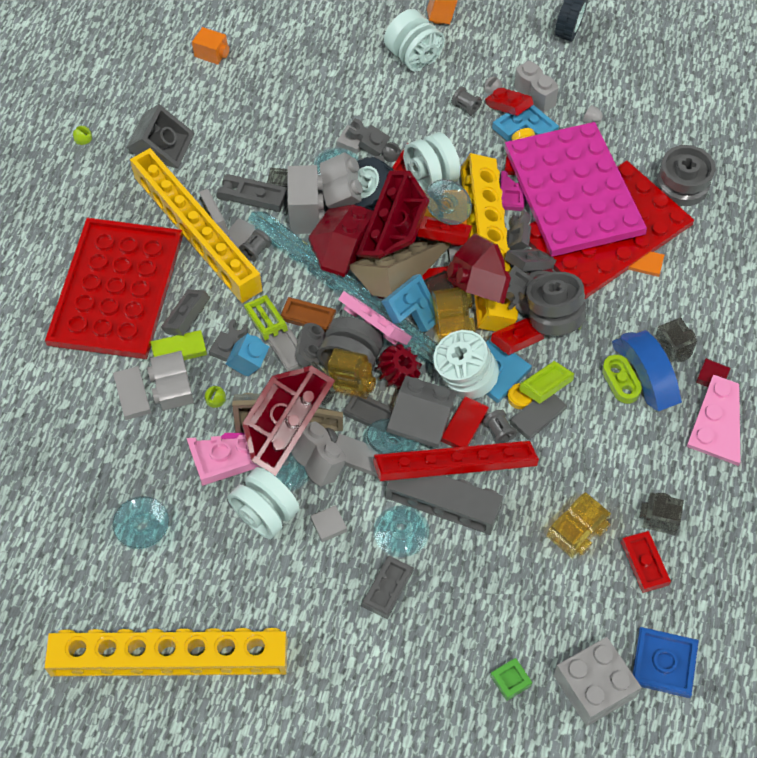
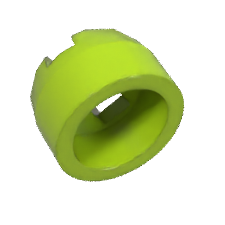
[73,125,92,145]
[204,385,226,408]

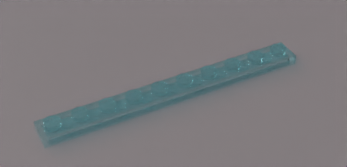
[248,212,438,363]

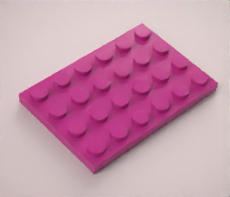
[504,122,647,257]

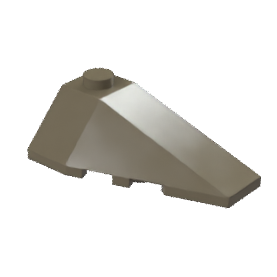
[350,239,451,299]
[232,393,343,433]

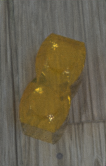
[432,287,475,342]
[328,348,376,399]
[547,492,611,558]

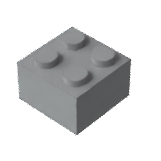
[287,165,324,234]
[553,637,642,727]

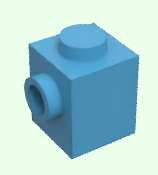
[225,333,270,376]

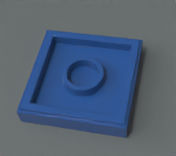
[632,627,699,698]

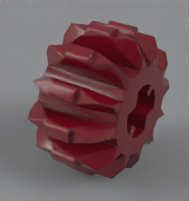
[376,343,422,390]

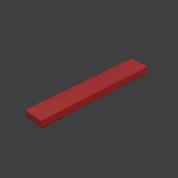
[373,441,539,481]

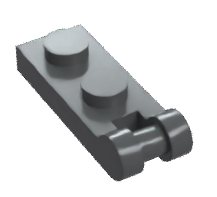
[216,174,288,212]

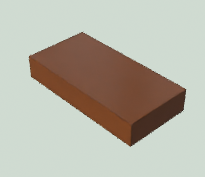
[281,297,336,333]

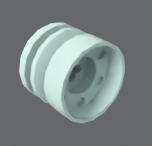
[384,9,445,72]
[433,330,499,399]

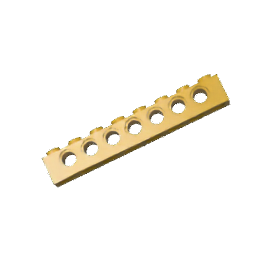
[130,148,263,303]
[460,153,518,331]
[44,628,288,677]

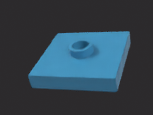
[486,338,532,403]

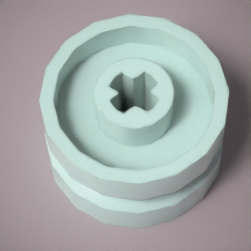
[403,132,461,193]
[227,467,300,539]

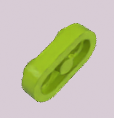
[602,355,642,404]

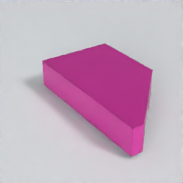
[500,171,524,211]

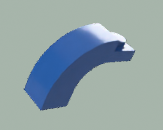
[612,330,682,412]

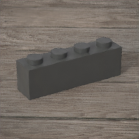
[386,475,503,535]

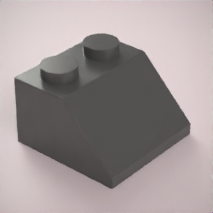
[126,104,195,168]
[386,376,457,448]

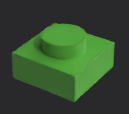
[490,658,533,701]

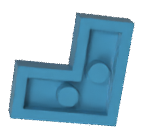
[492,105,559,142]
[381,274,443,332]

